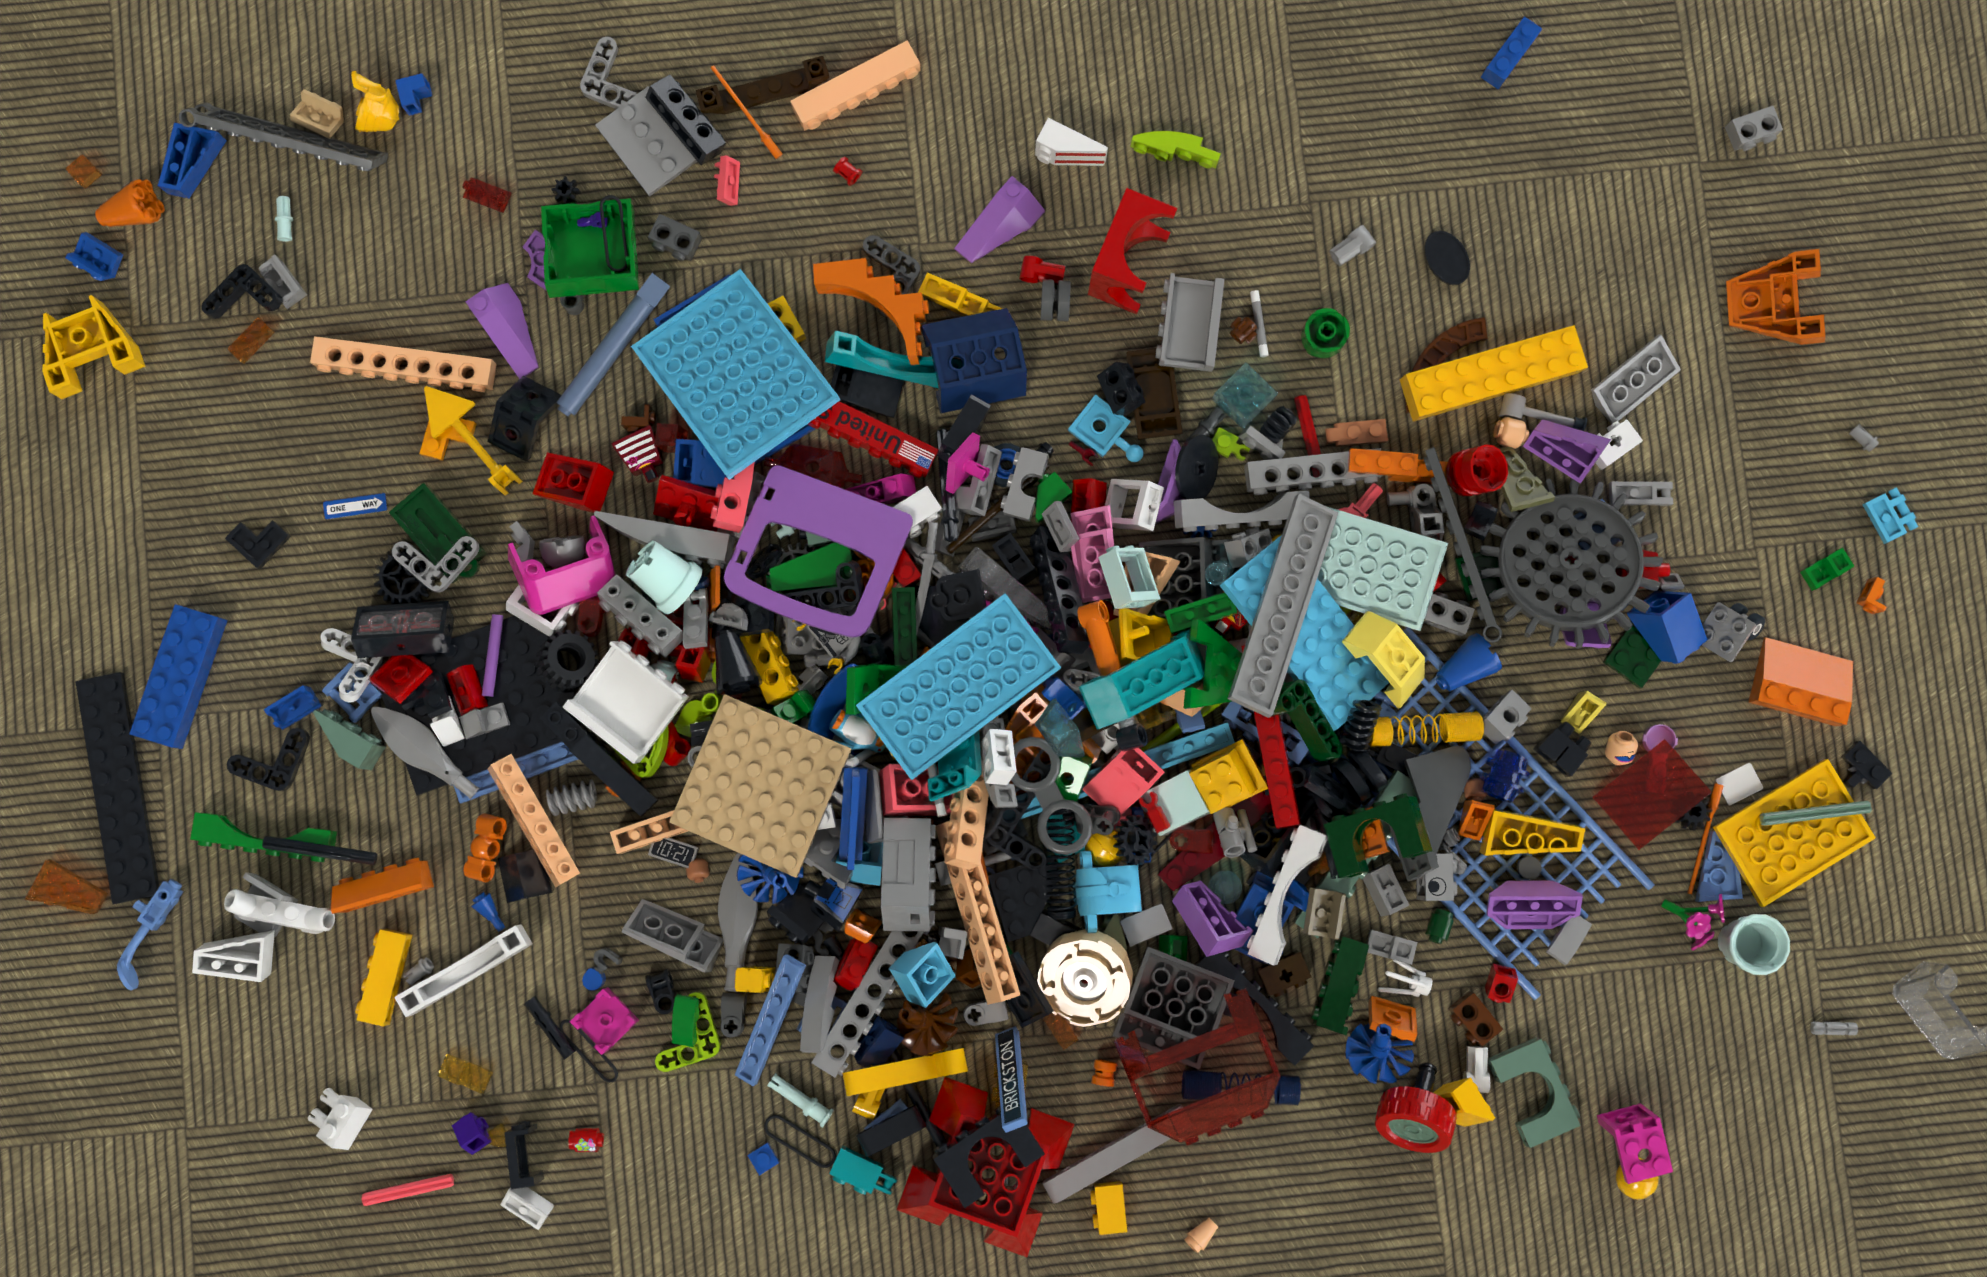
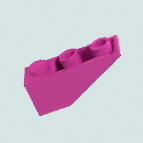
[844,474,917,505]

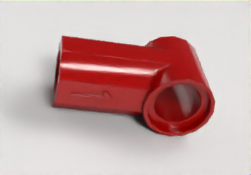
[1019,256,1066,285]
[663,720,691,766]

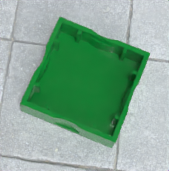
[541,198,639,298]

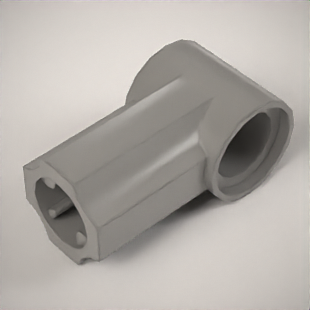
[1329,225,1377,267]

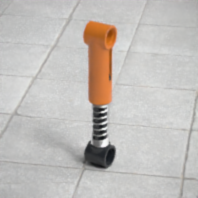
[1077,600,1147,752]

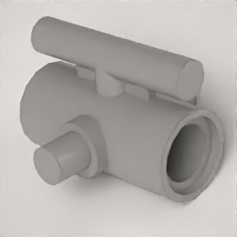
[1213,807,1257,858]

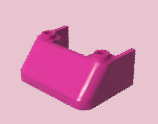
[508,515,615,615]

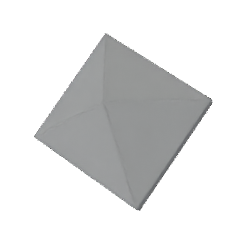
[1658,573,1684,592]

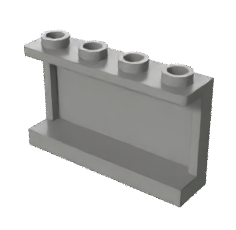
[1155,273,1225,372]

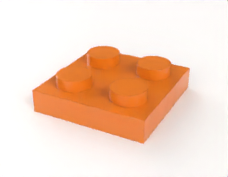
[1368,995,1417,1042]

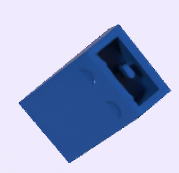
[673,439,732,488]

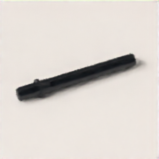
[936,428,959,542]

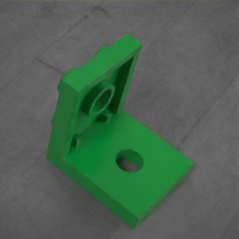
[846,663,907,715]

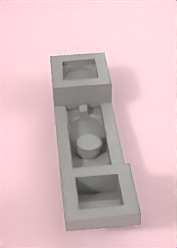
[980,718,1018,808]

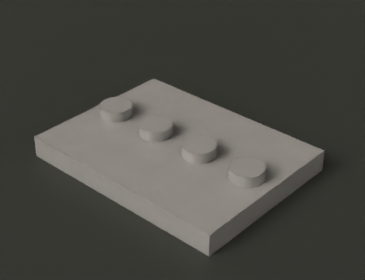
[595,86,697,197]

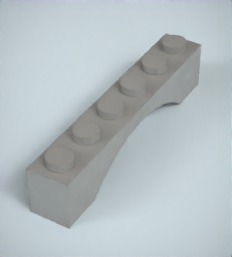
[1174,491,1309,532]

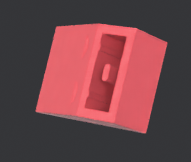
[1082,748,1165,816]

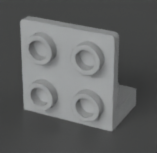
[775,613,826,656]

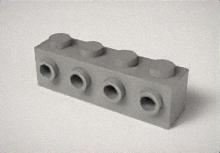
[597,574,683,658]

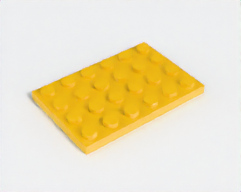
[1713,759,1876,907]

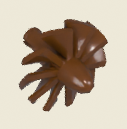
[897,993,958,1056]

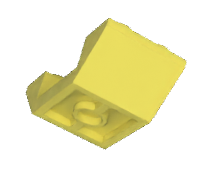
[1342,611,1425,709]

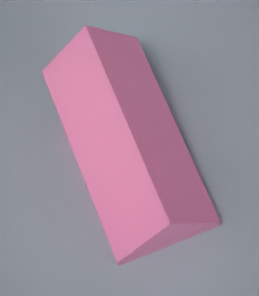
[1071,505,1114,603]

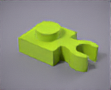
[1212,427,1250,461]

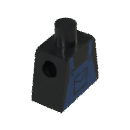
[804,878,863,932]

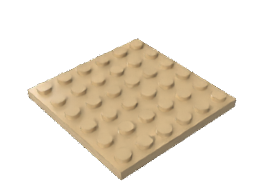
[669,694,852,878]

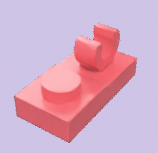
[714,155,740,206]

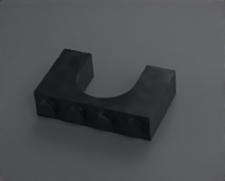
[933,1106,1045,1208]

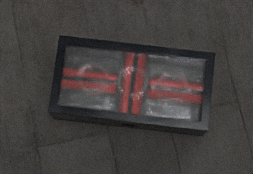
[351,601,454,658]

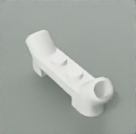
[224,889,335,934]

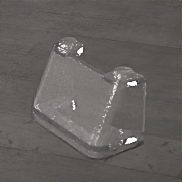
[1893,962,1987,1059]

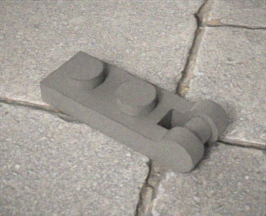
[1609,481,1673,506]
[683,588,709,649]

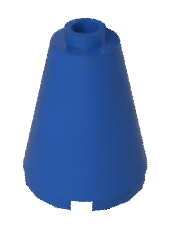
[1436,633,1502,691]

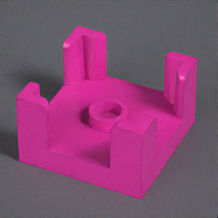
[570,987,639,1055]

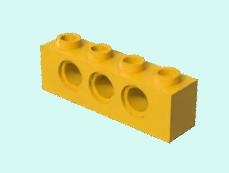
[740,632,799,706]

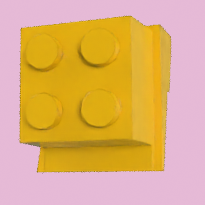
[1108,608,1174,667]
[1189,739,1268,814]

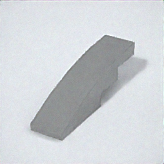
[800,956,839,1053]

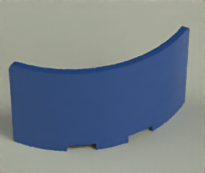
[807,663,859,756]

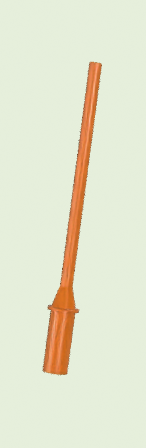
[710,65,783,159]
[1687,783,1724,895]

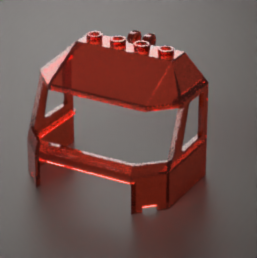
[1114,988,1281,1146]

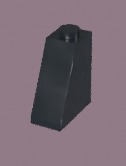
[937,394,991,463]

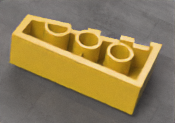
[1480,809,1585,856]

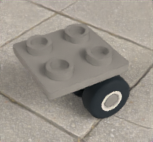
[1702,602,1765,662]

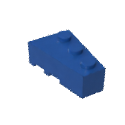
[158,123,227,199]

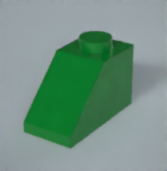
[1035,471,1072,524]

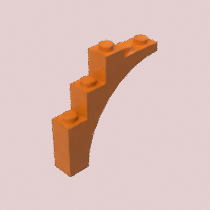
[813,258,929,365]

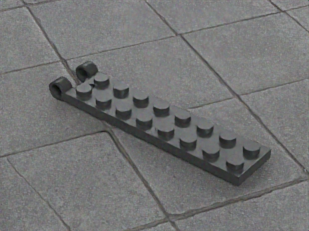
[179,102,388,171]
[1423,448,1502,643]

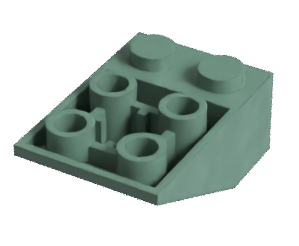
[313,709,386,770]

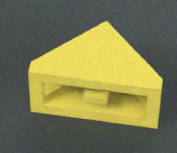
[1561,691,1606,734]

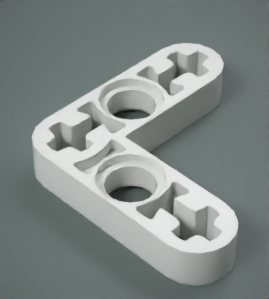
[321,628,383,702]

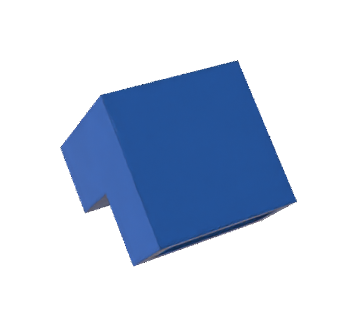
[395,73,432,116]

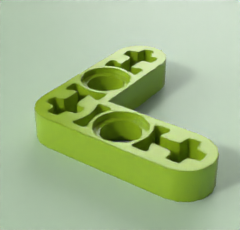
[655,992,721,1072]

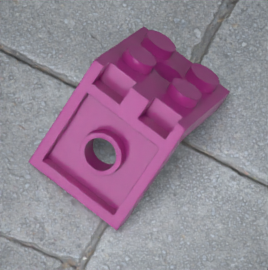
[1597,1103,1673,1184]

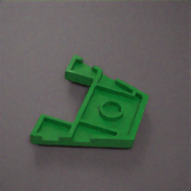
[1183,619,1243,709]

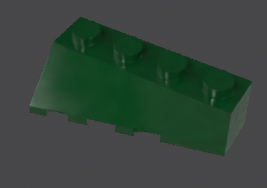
[1311,936,1369,1036]

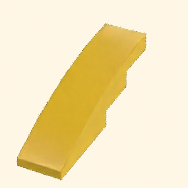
[918,272,1010,317]

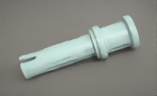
[767,1074,834,1128]

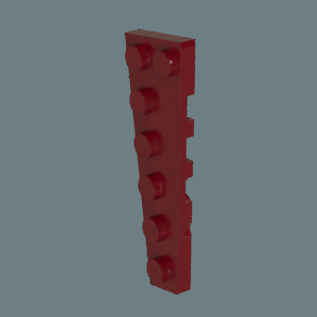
[1157,791,1272,891]

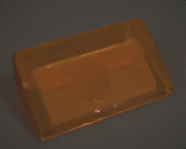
[227,317,275,364]

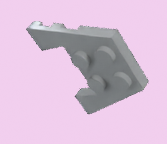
[804,819,867,889]

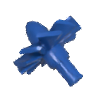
[737,854,803,904]
[1345,1023,1414,1084]

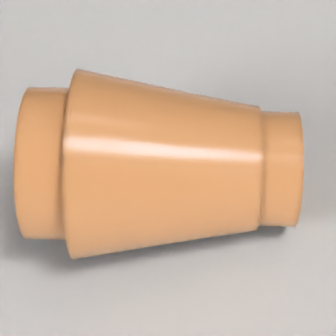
[1184,1218,1218,1253]

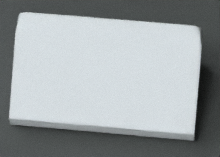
[500,1187,554,1230]

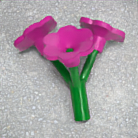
[1661,894,1725,951]

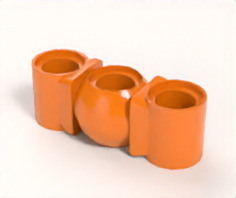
[463,813,507,883]

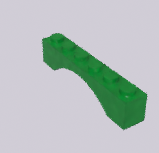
[190,812,338,862]

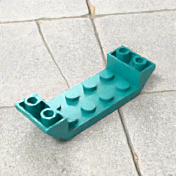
[1078,629,1205,729]
[928,730,982,802]

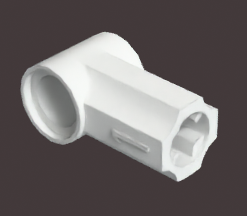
[1463,1046,1490,1093]

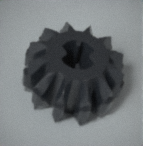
[1260,406,1297,444]
[1671,792,1712,831]

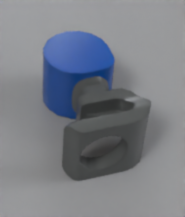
[582,948,622,990]

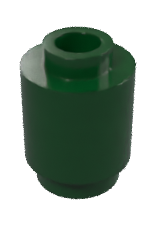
[1425,908,1454,944]

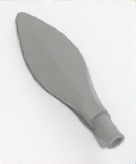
[371,707,480,799]
[718,853,758,992]

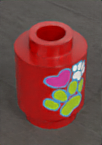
[568,1128,604,1152]

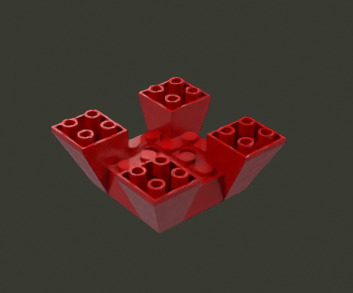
[896,1076,1075,1257]

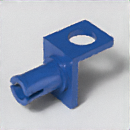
[1042,676,1085,721]

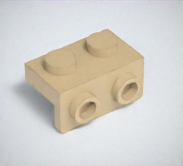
[290,89,344,139]

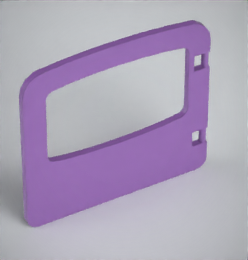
[724,465,913,638]

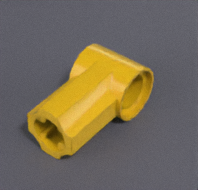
[852,1089,885,1121]

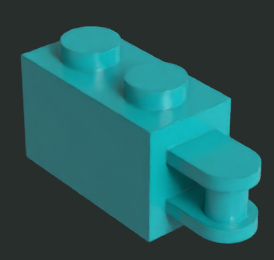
[829,1145,898,1195]

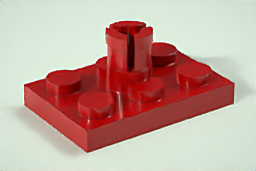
[653,475,726,532]

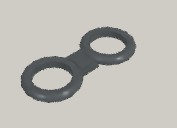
[1011,737,1093,855]

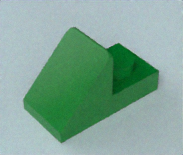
[770,690,816,724]

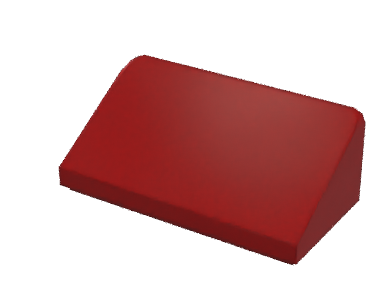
[446,664,488,716]

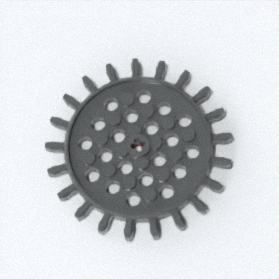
[1480,479,1663,649]

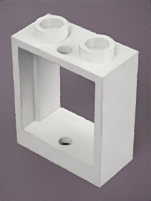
[1105,479,1164,531]
[506,585,579,637]

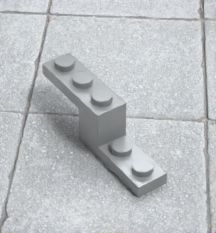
[934,444,1002,557]

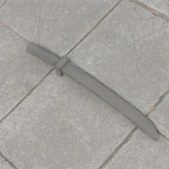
[915,522,938,636]

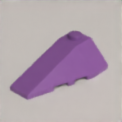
[954,176,1045,263]
[465,283,539,379]

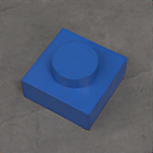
[747,1142,780,1176]

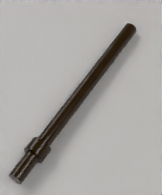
[945,464,1049,554]

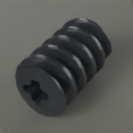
[1341,700,1382,751]

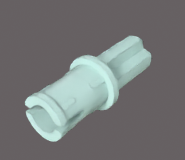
[275,196,293,242]

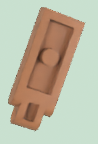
[1325,419,1388,447]

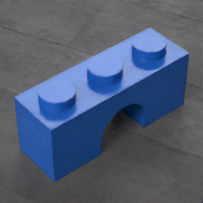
[1481,16,1542,90]

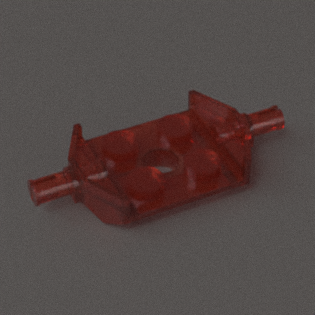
[764,443,862,488]

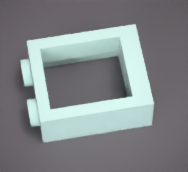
[1098,545,1160,609]

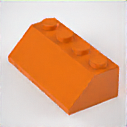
[331,858,434,914]

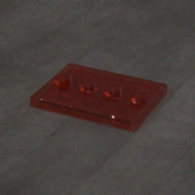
[1593,739,1712,850]

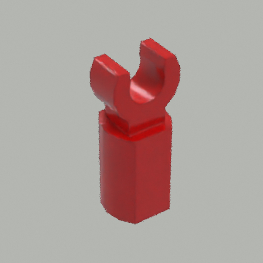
[1139,791,1171,834]

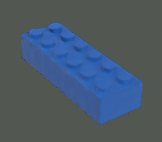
[129,604,228,749]

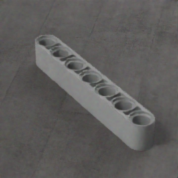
[1042,1104,1192,1204]

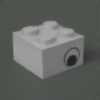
[1416,854,1457,901]

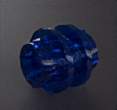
[1479,749,1531,803]

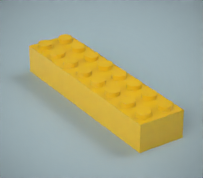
[1399,325,1588,422]

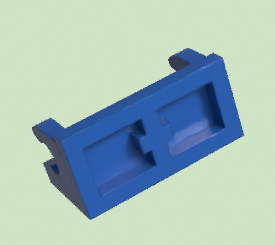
[264,685,322,730]

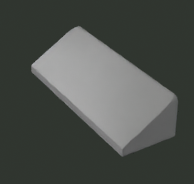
[865,769,884,843]

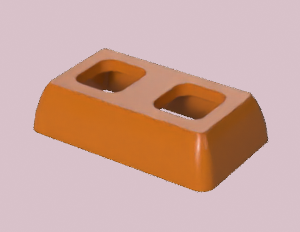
[844,909,882,943]

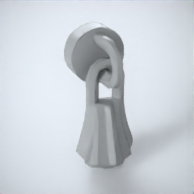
[1439,828,1467,875]

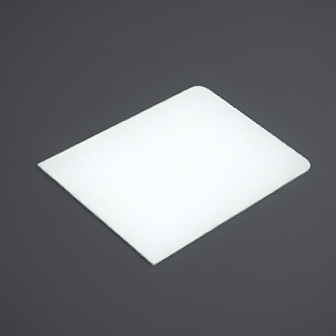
[1715,763,1763,806]

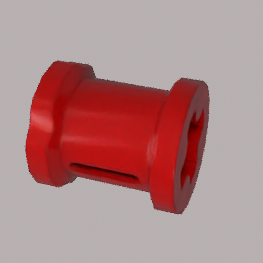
[833,156,862,186]

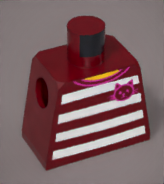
[611,425,663,483]

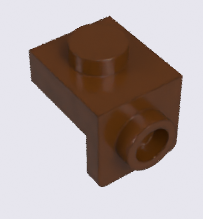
[621,404,656,433]

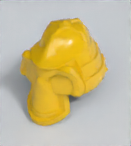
[351,71,399,132]

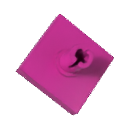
[946,432,990,494]

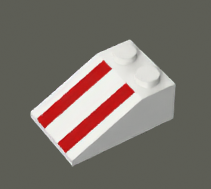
[1035,118,1108,166]

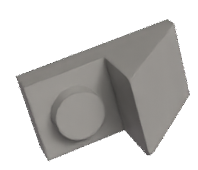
[459,703,511,739]

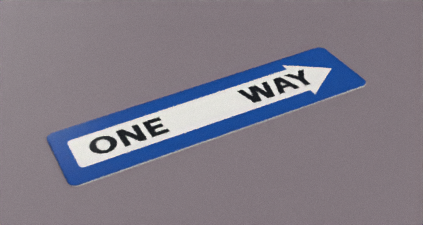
[323,493,387,519]

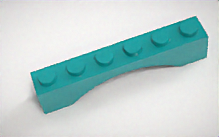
[825,331,962,388]

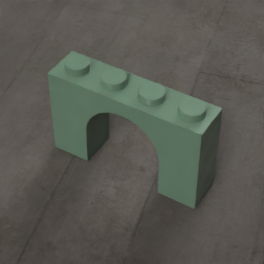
[1488,1037,1581,1148]

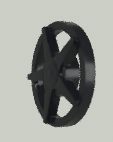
[746,543,782,579]

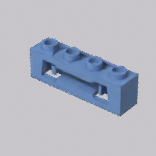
[1222,701,1309,767]

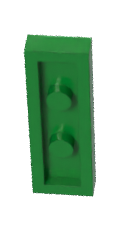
[1164,592,1238,634]

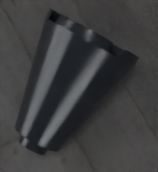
[715,630,762,696]

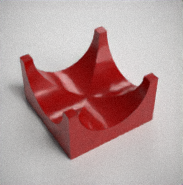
[1088,188,1177,314]

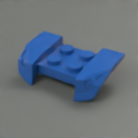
[1235,870,1309,965]

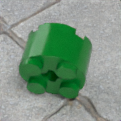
[1301,308,1350,358]

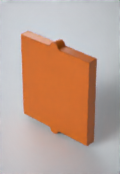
[707,565,720,614]

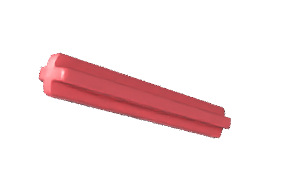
[362,1174,454,1206]

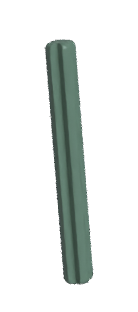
[1759,801,1872,826]

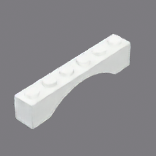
[1247,825,1328,965]
[394,924,533,1017]

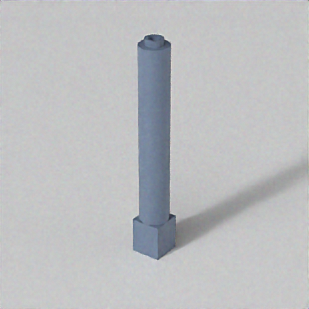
[556,273,670,417]

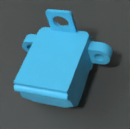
[1072,851,1142,933]

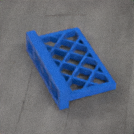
[839,767,868,870]

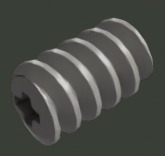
[546,779,597,816]

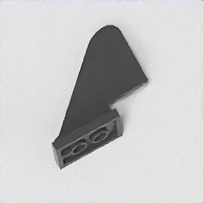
[1388,746,1471,881]

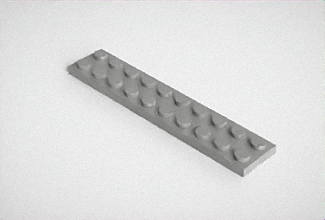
[1228,494,1338,718]

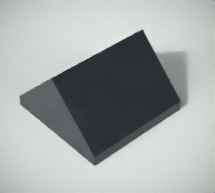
[498,850,553,903]

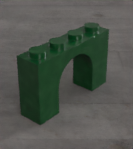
[1324,793,1433,878]

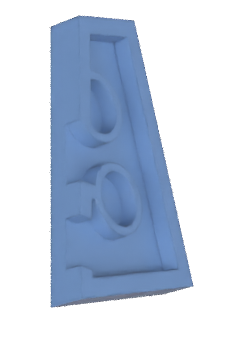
[1695,831,1743,902]

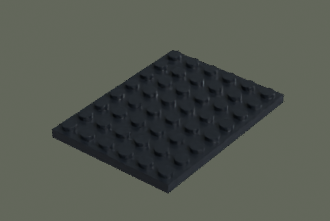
[379,613,590,796]

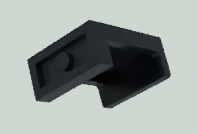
[504,1120,544,1189]

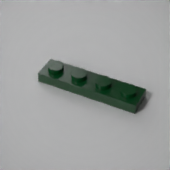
[891,587,917,666]

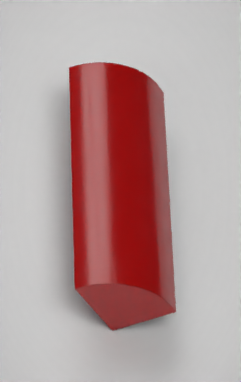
[1069,478,1107,568]

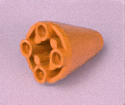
[95,179,165,227]

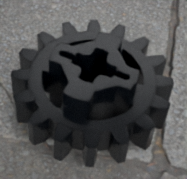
[1113,815,1157,865]

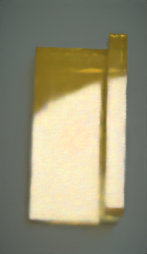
[1136,704,1177,730]

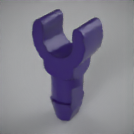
[577,212,608,228]

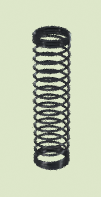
[1046,809,1076,919]

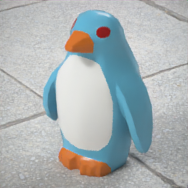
[829,710,886,752]

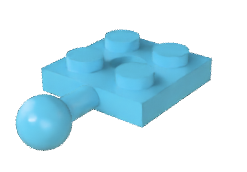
[1068,394,1144,462]

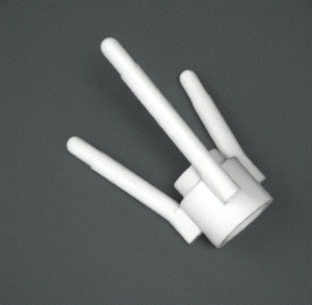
[1378,960,1432,997]

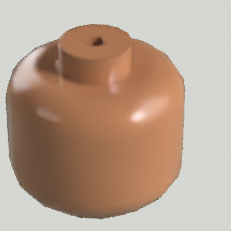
[1464,778,1487,802]
[686,858,710,883]

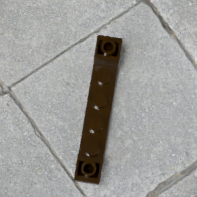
[695,55,830,114]

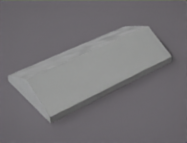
[1591,334,1681,424]

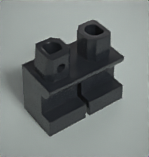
[1533,722,1591,777]

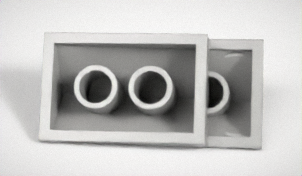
[622,899,724,973]

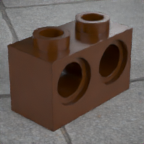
[1448,991,1503,1047]

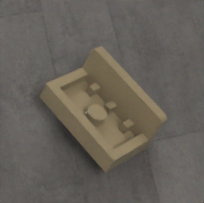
[1303,887,1346,940]

